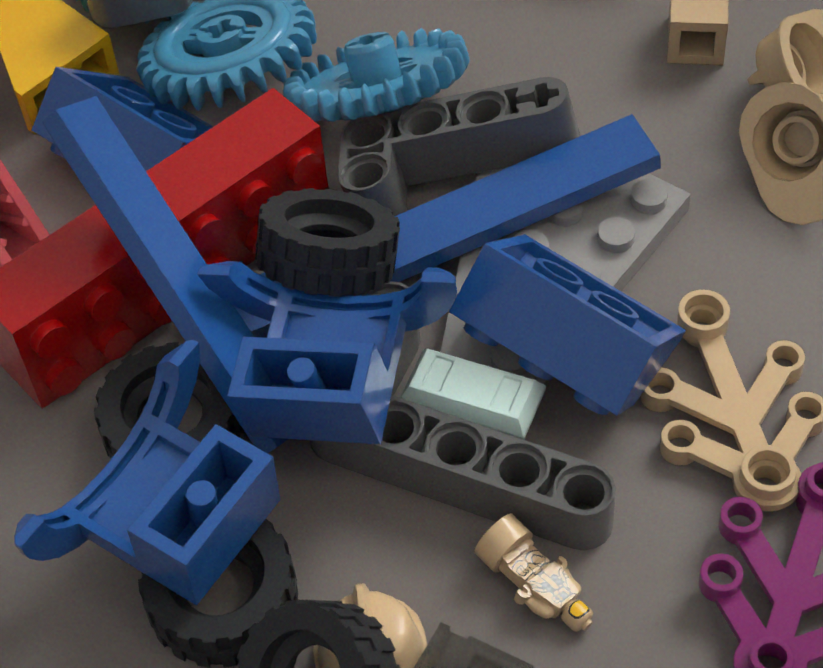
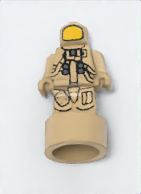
[474,513,593,632]

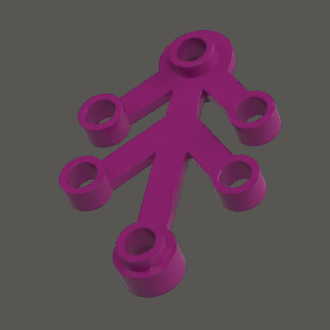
[698,462,823,668]

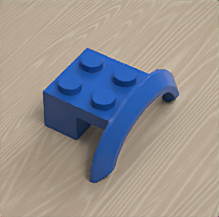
[197,261,457,444]
[14,339,281,606]

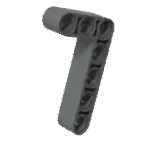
[310,281,616,550]

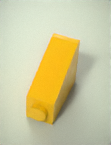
[0,0,120,135]

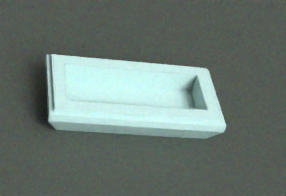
[400,348,546,440]

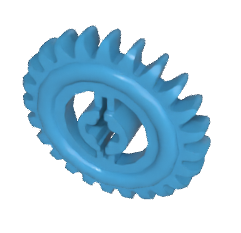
[136,0,317,111]
[283,28,470,122]

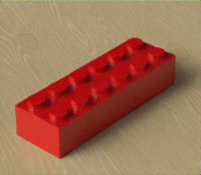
[0,88,329,409]

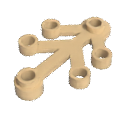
[640,290,823,511]

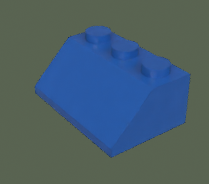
[32,67,213,171]
[449,234,686,416]

